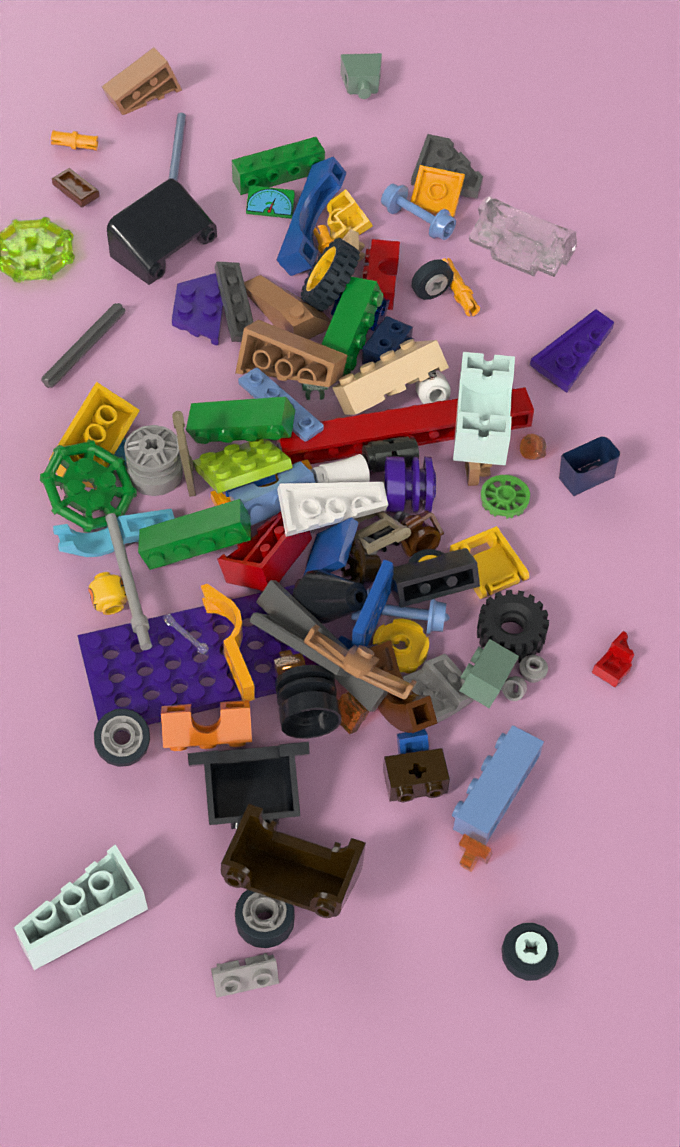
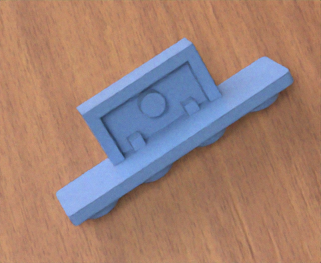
[238,368,324,442]

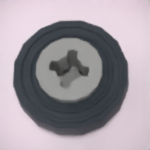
[411,259,454,300]

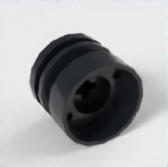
[275,665,342,739]

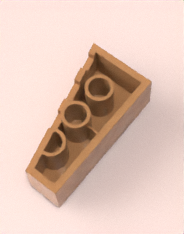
[235,319,347,387]

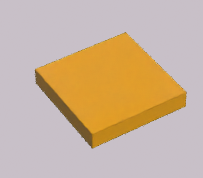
[410,165,465,217]

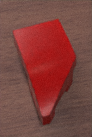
[592,631,634,688]

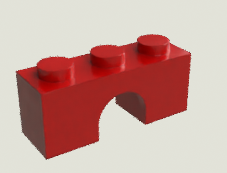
[363,239,400,310]

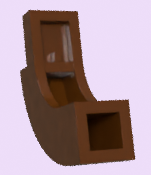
[367,640,438,733]

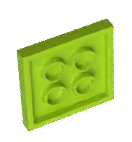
[192,439,293,493]

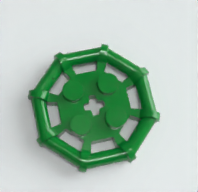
[40,439,137,533]

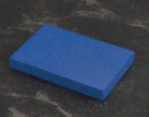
[352,560,394,647]

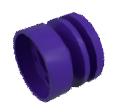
[384,456,436,512]

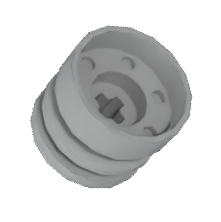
[124,425,183,496]

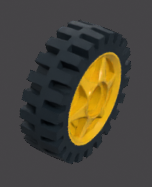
[301,238,360,311]

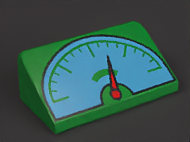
[246,186,295,219]

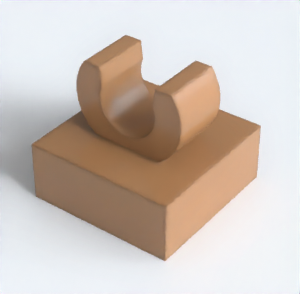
[464,462,492,486]

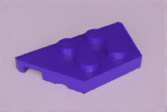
[172,273,224,345]

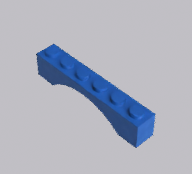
[276,156,347,276]

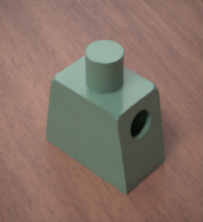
[340,53,382,99]

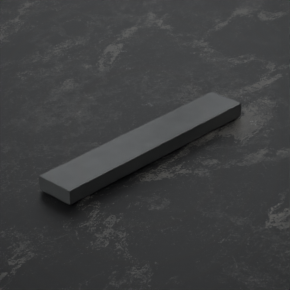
[256,580,388,712]

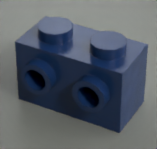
[362,316,414,365]

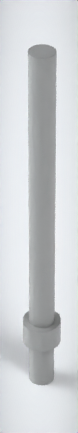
[105,513,152,650]

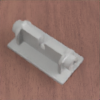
[211,953,279,997]

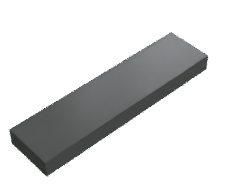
[214,261,254,342]
[249,612,351,677]

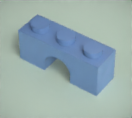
[228,461,315,526]

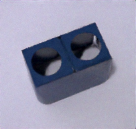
[559,436,620,496]

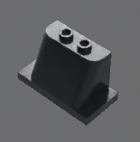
[188,742,310,829]

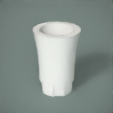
[310,454,370,483]

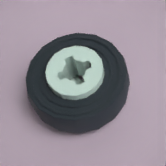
[501,923,559,981]

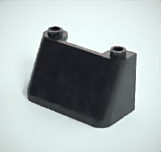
[107,178,217,285]

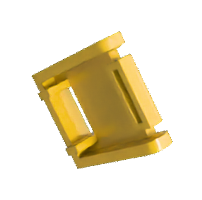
[449,526,529,599]

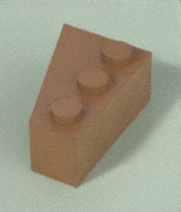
[101,47,182,115]

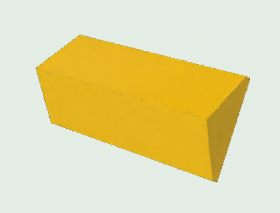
[49,382,140,488]

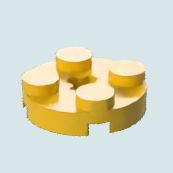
[373,619,429,674]

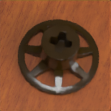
[341,538,381,585]

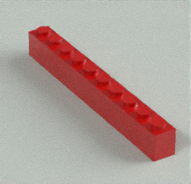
[277,387,534,464]

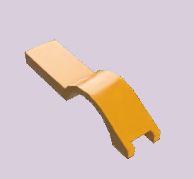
[201,584,255,701]

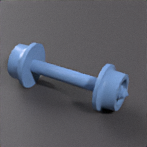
[381,183,456,240]
[351,589,450,634]

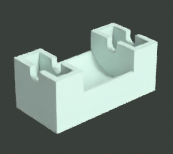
[453,352,515,465]

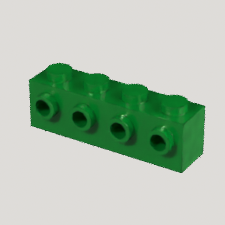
[231,137,325,195]
[321,276,383,377]
[186,397,296,444]
[138,499,251,570]

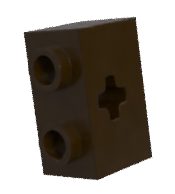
[383,748,450,802]

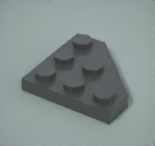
[411,134,483,198]

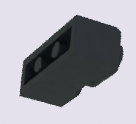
[391,548,480,608]

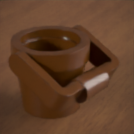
[399,510,444,558]

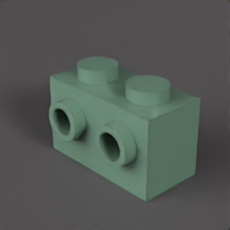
[459,639,519,708]

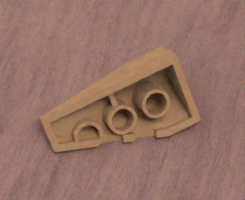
[244,275,331,339]

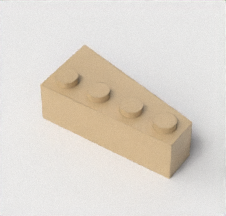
[332,339,449,415]

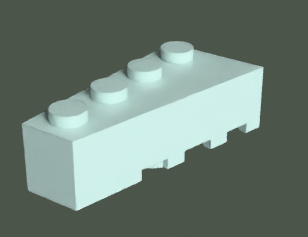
[14,844,148,970]

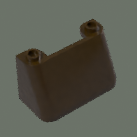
[221,804,366,918]

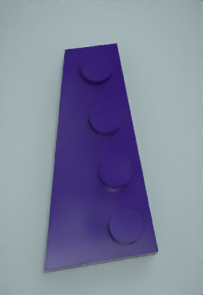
[530,309,614,393]

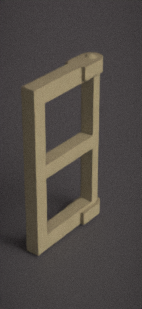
[172,411,196,497]
[335,511,411,555]

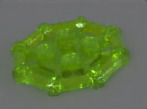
[0,217,75,283]

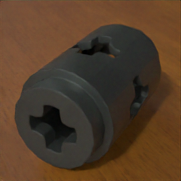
[362,436,419,473]

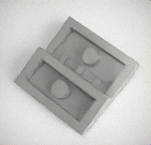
[403,654,474,723]

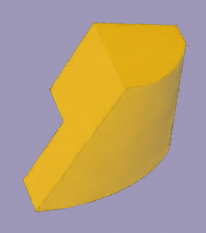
[327,189,373,240]

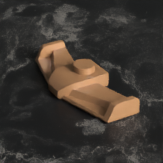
[304,625,417,700]

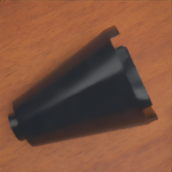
[292,570,368,625]

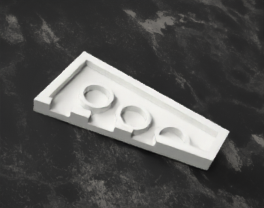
[277,482,388,537]

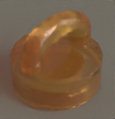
[520,434,546,460]

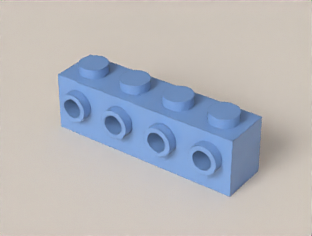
[452,725,544,847]

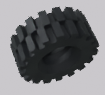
[477,590,549,663]

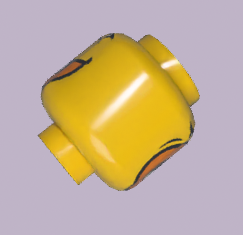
[88,572,127,615]

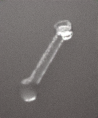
[163,614,209,654]

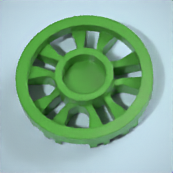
[481,475,530,519]

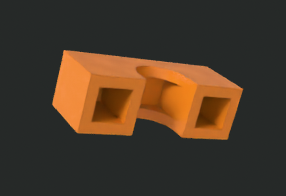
[161,700,252,751]

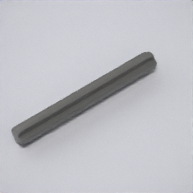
[41,303,125,388]

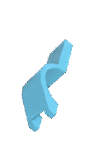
[53,509,175,557]

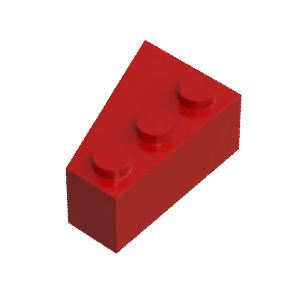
[217,511,312,591]

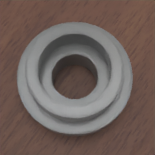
[519,655,548,683]

